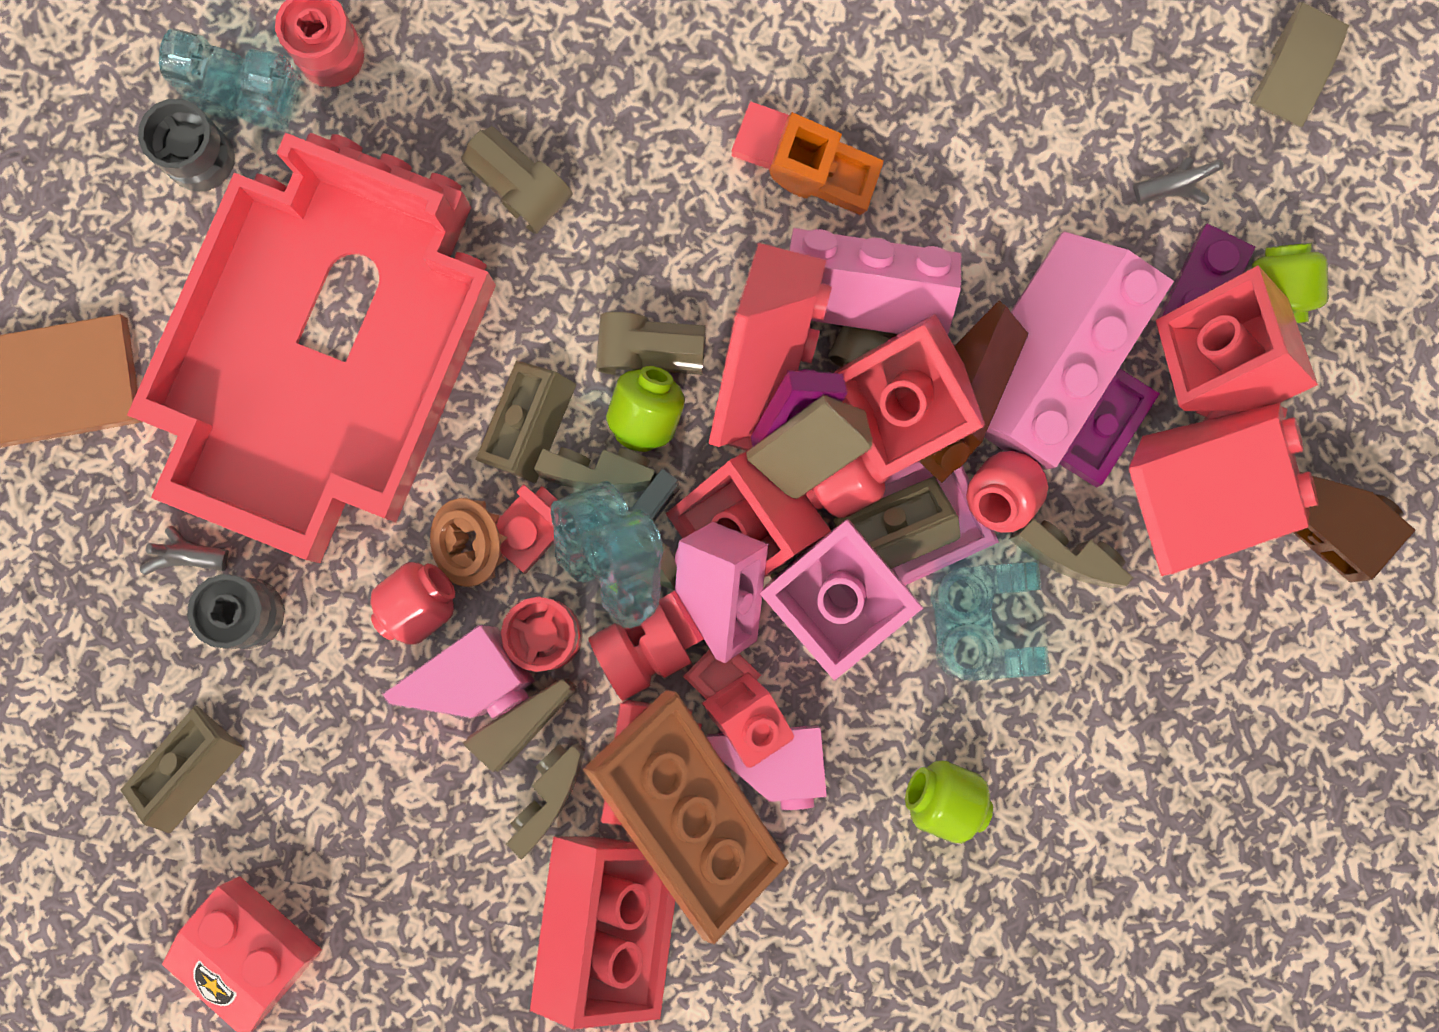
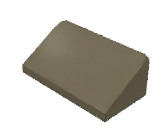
[475,360,576,483]
[746,395,873,499]
[833,476,961,569]
[120,705,245,833]

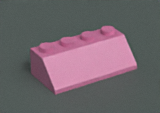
[984,231,1174,470]

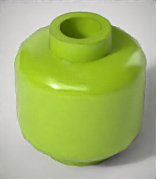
[1251,243,1329,323]
[606,366,685,452]
[905,760,993,844]

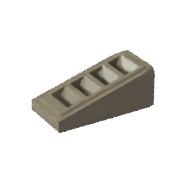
[463,679,576,772]

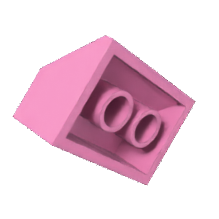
[789,228,961,335]

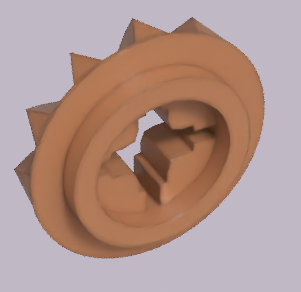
[430,497,508,587]

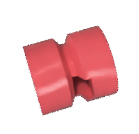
[275,0,364,87]
[501,597,583,672]
[588,600,692,701]

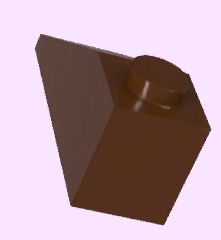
[918,301,1029,483]
[1293,472,1416,583]

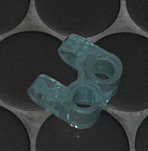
[159,28,302,131]
[550,481,663,628]
[930,562,1050,681]

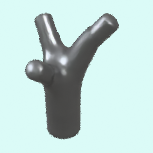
[1133,157,1224,205]
[140,526,229,575]

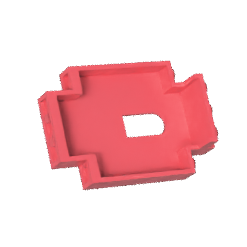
[127,133,496,563]

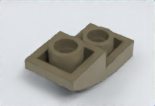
[1249,2,1349,127]
[534,447,656,493]
[1009,519,1133,588]
[506,742,585,860]

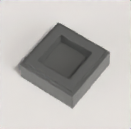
[628,468,680,529]

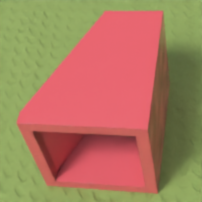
[1129,403,1318,576]

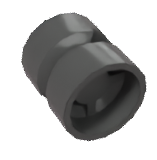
[138,99,235,192]
[187,574,285,649]

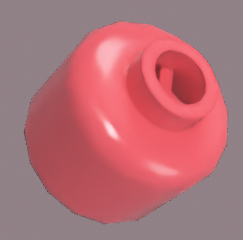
[966,451,1048,533]
[806,452,890,518]
[370,562,455,645]

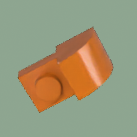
[769,112,884,215]

